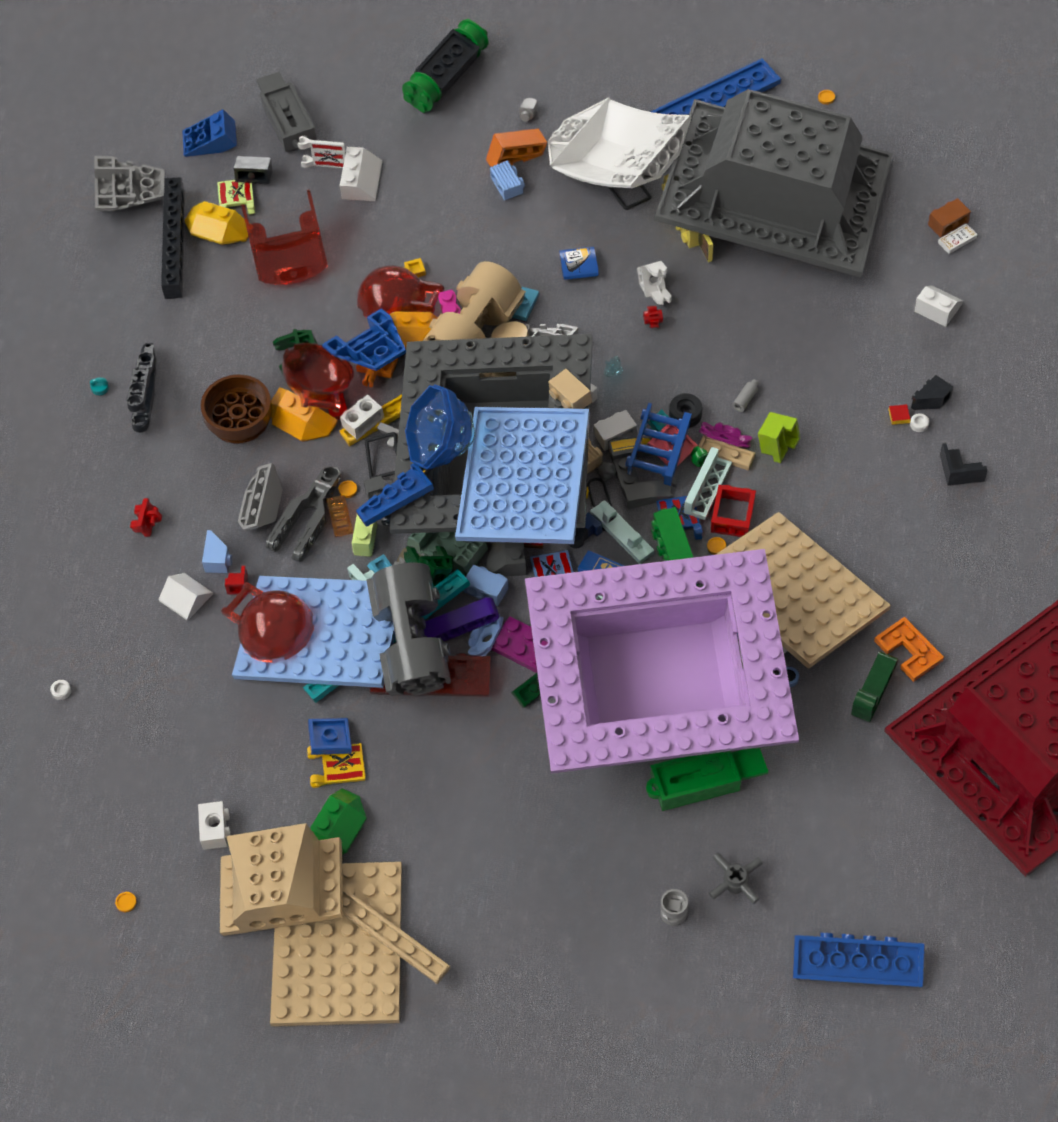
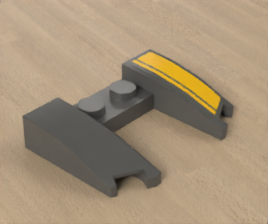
[608,437,677,509]

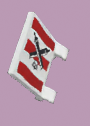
[298,136,346,168]

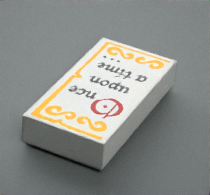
[938,224,977,254]

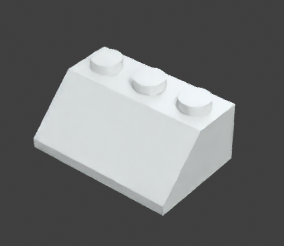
[340,147,383,201]

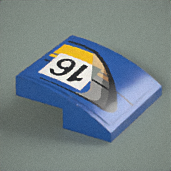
[559,247,599,280]

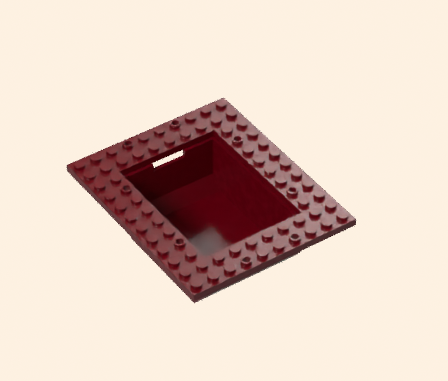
[884,600,1058,877]

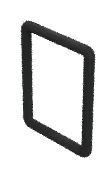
[608,184,651,210]
[365,432,398,479]

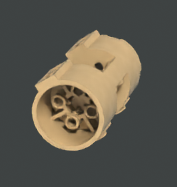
[423,262,526,341]

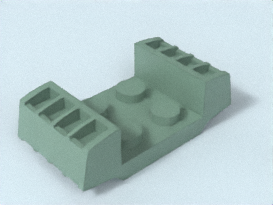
[407,532,488,576]

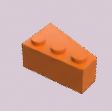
[486,128,547,167]

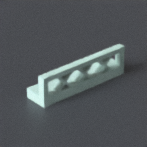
[684,447,732,520]

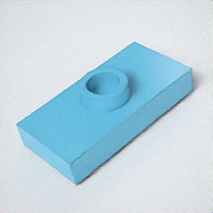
[512,287,539,321]

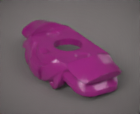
[698,422,752,448]

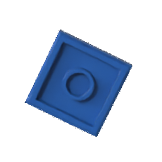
[308,718,352,755]

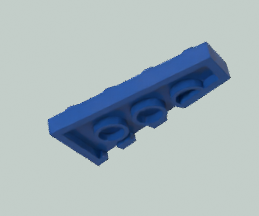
[356,463,434,527]

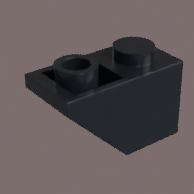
[911,375,953,410]

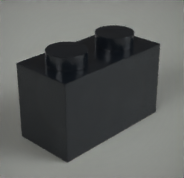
[234,156,272,184]

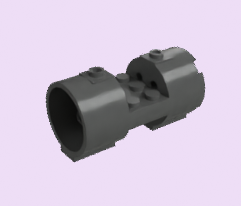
[366,563,451,696]

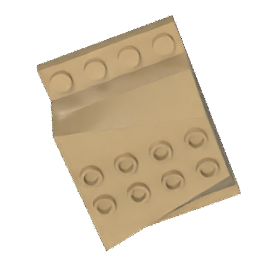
[220,823,343,936]

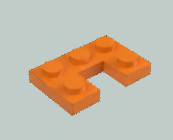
[874,617,944,682]

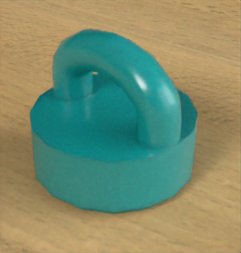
[90,377,109,396]

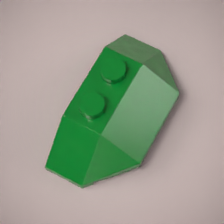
[310,788,367,855]

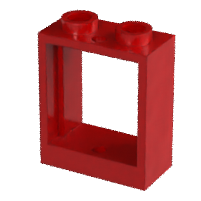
[710,485,756,537]

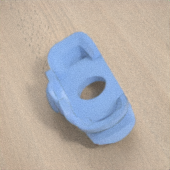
[468,614,504,661]

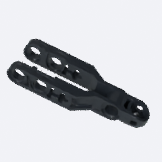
[127,343,157,433]

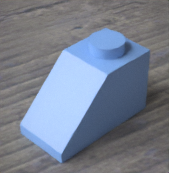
[202,530,232,573]

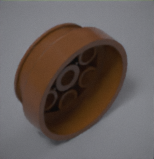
[201,374,272,444]

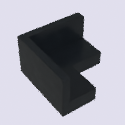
[940,443,987,486]

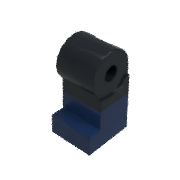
[568,512,602,549]

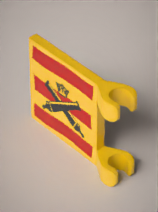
[307,743,365,788]

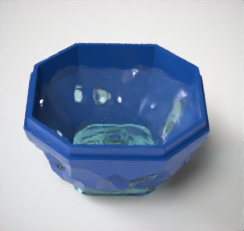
[405,384,475,469]

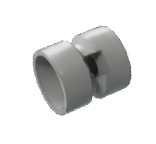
[660,889,688,926]

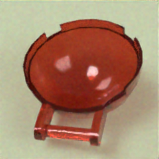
[357,265,445,318]
[282,343,354,412]
[221,582,314,663]

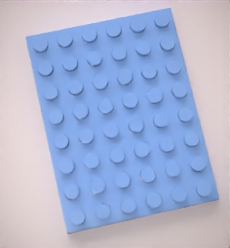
[455,407,590,544]
[232,576,395,688]

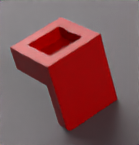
[225,565,248,595]

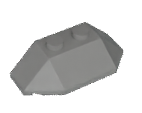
[238,463,283,531]

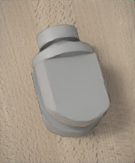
[519,98,538,122]

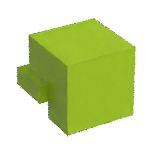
[758,412,800,463]

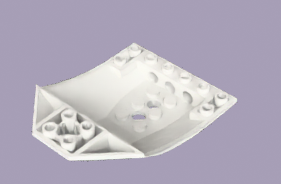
[547,97,691,188]

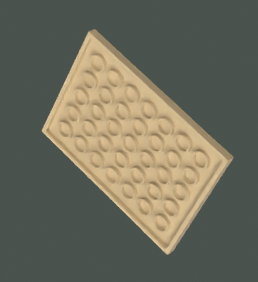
[716,512,891,669]
[270,862,402,1026]

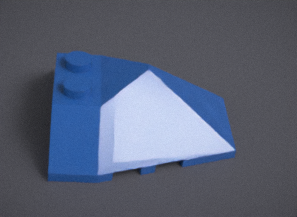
[322,308,406,371]

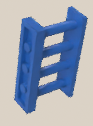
[625,402,692,486]

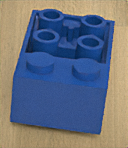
[182,109,237,157]

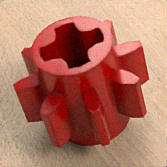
[643,305,663,328]

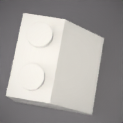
[914,286,964,327]

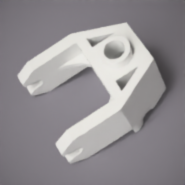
[637,261,672,305]

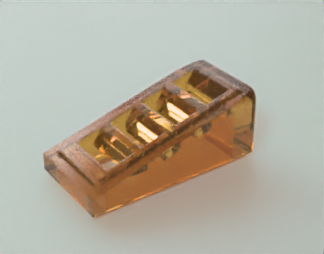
[327,495,353,537]

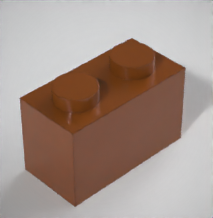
[928,198,971,238]

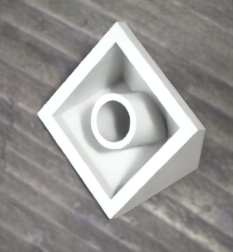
[159,573,213,621]

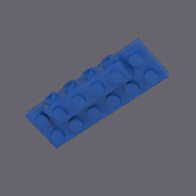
[793,933,924,987]

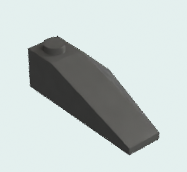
[487,542,526,577]

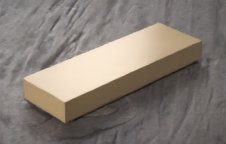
[698,435,756,471]

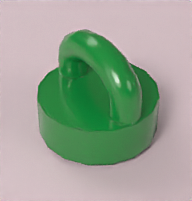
[691,446,708,467]

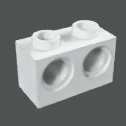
[340,395,385,440]

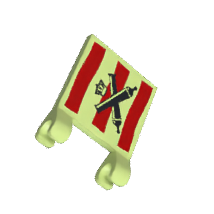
[217,180,255,214]

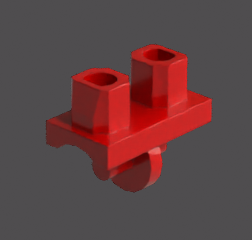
[130,498,162,537]

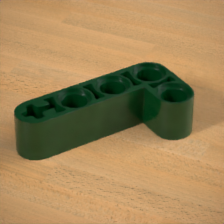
[851,651,898,723]

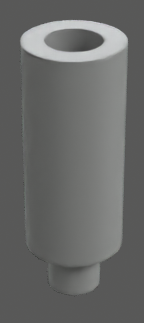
[732,379,759,412]

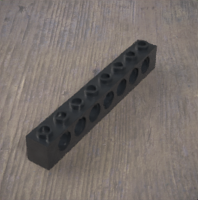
[161,177,185,299]

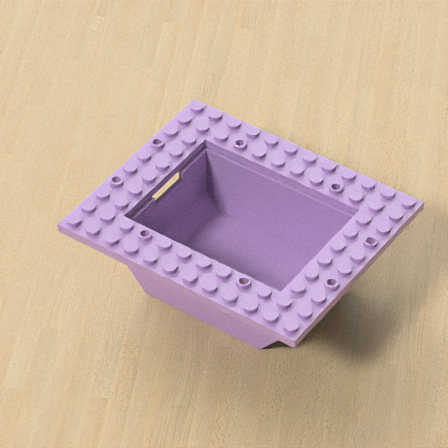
[525,549,799,774]

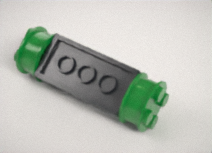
[402,19,489,113]

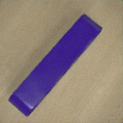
[424,597,500,642]

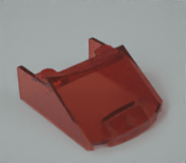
[241,189,328,285]

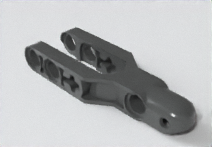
[266,466,341,562]

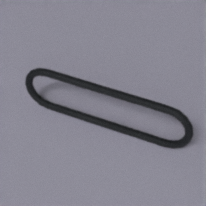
[587,478,614,532]

